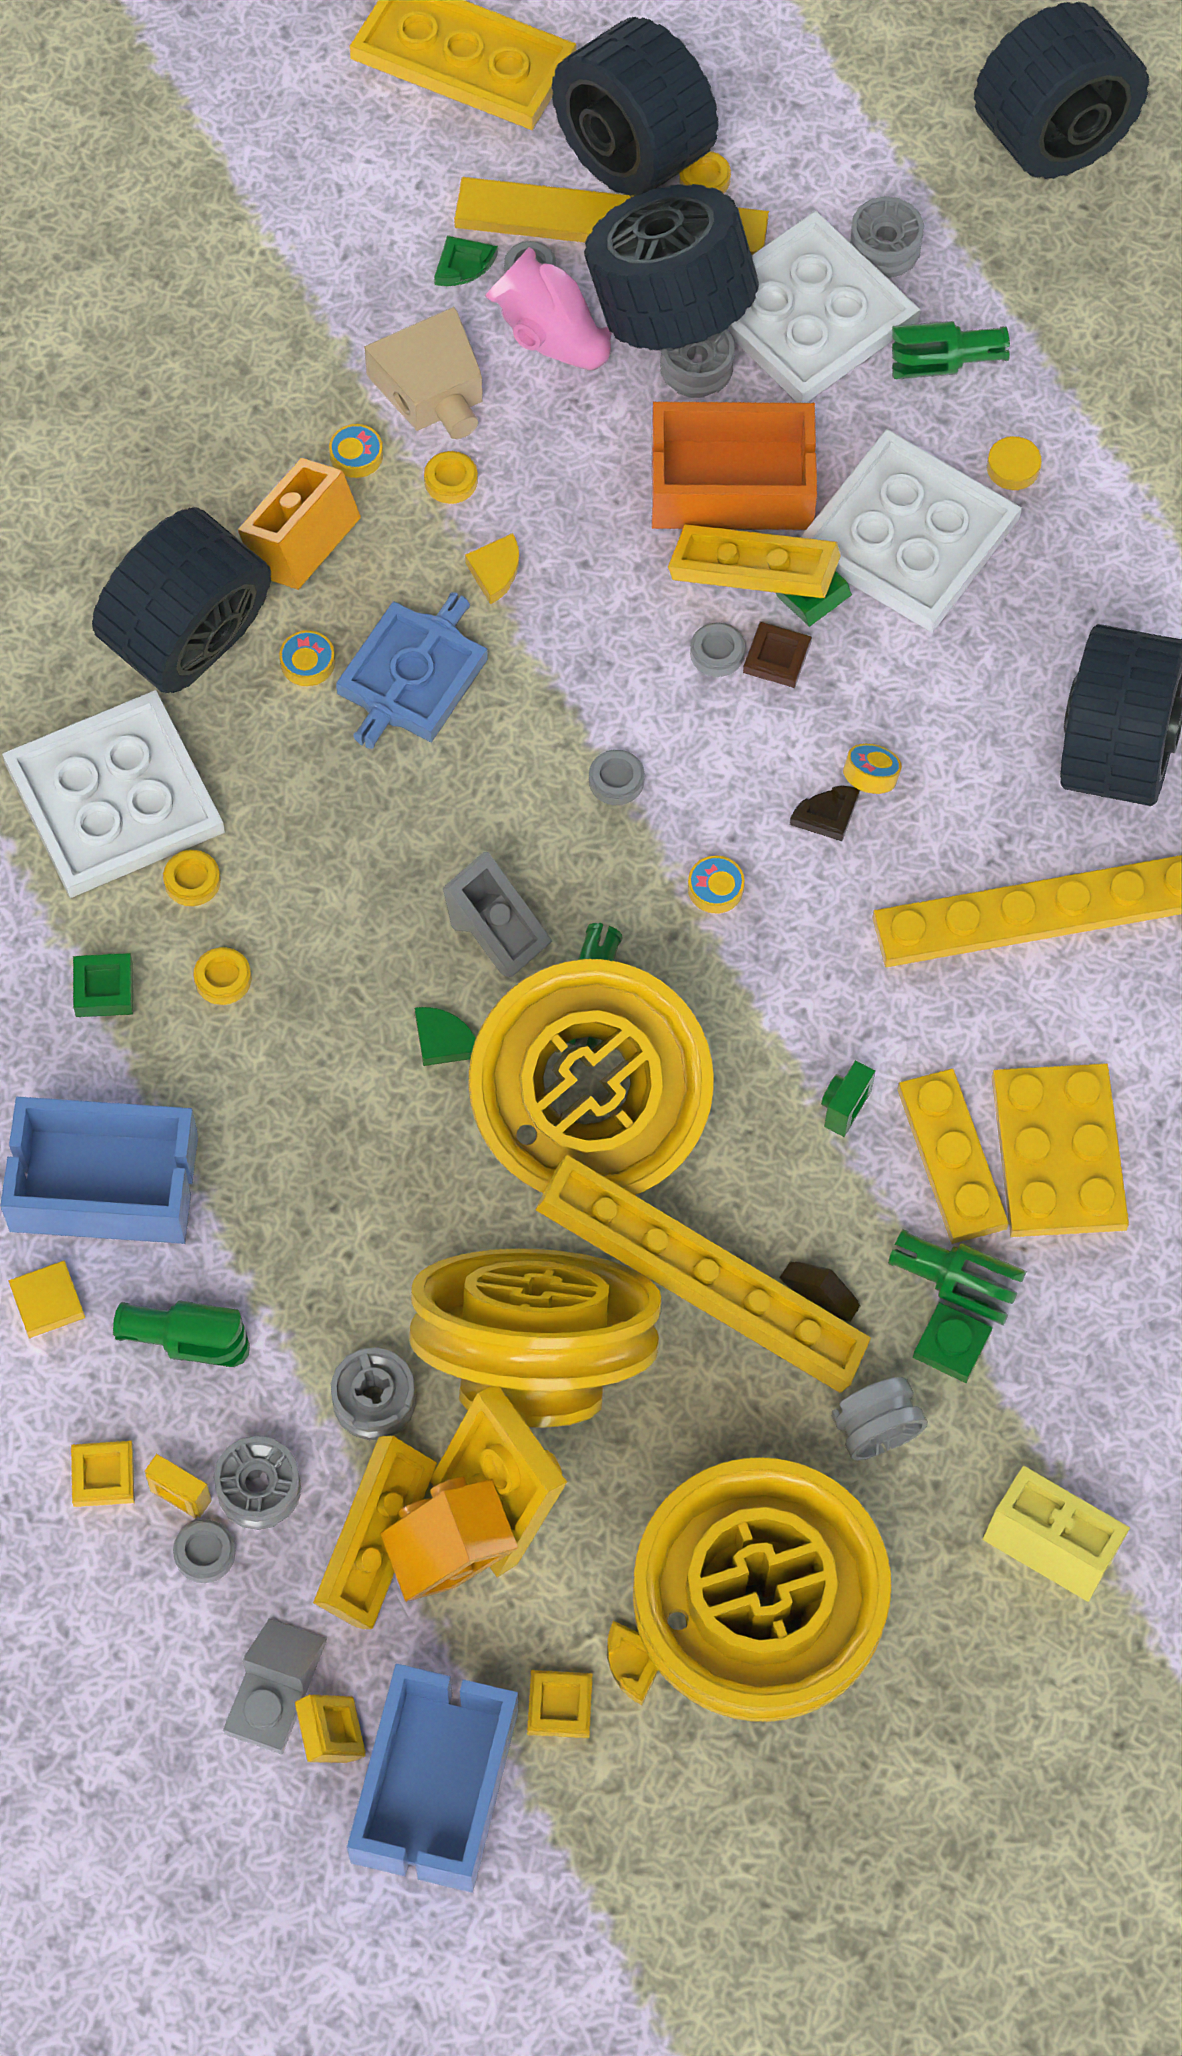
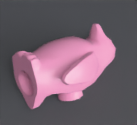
[485,247,612,370]

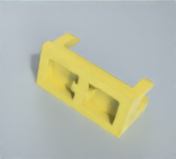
[982,1465,1130,1602]

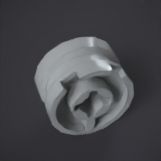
[850,196,924,278]
[660,329,735,398]
[331,1347,416,1441]
[831,1377,928,1461]
[214,1436,302,1530]

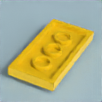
[350,0,577,131]

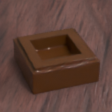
[743,621,812,688]

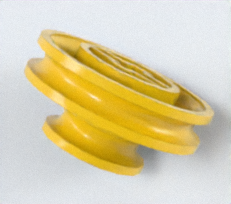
[468,959,714,1195]
[409,1249,661,1428]
[633,1458,891,1722]

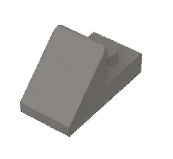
[443,852,552,977]
[223,1619,327,1755]

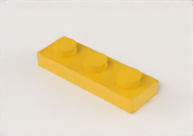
[668,524,841,599]
[897,1068,1009,1244]
[313,1436,437,1629]

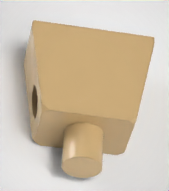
[364,307,483,439]

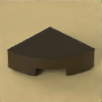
[789,786,860,841]
[779,1261,861,1322]

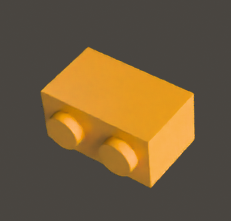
[237,458,361,590]
[380,1477,518,1602]

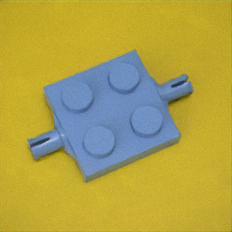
[336,592,488,749]

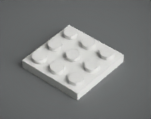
[728,211,920,403]
[800,429,1022,633]
[2,690,225,898]

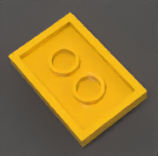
[992,1064,1129,1237]
[430,1386,567,1577]

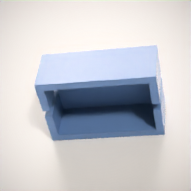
[0,1096,198,1244]
[347,1663,519,1893]

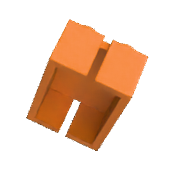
[651,402,817,530]

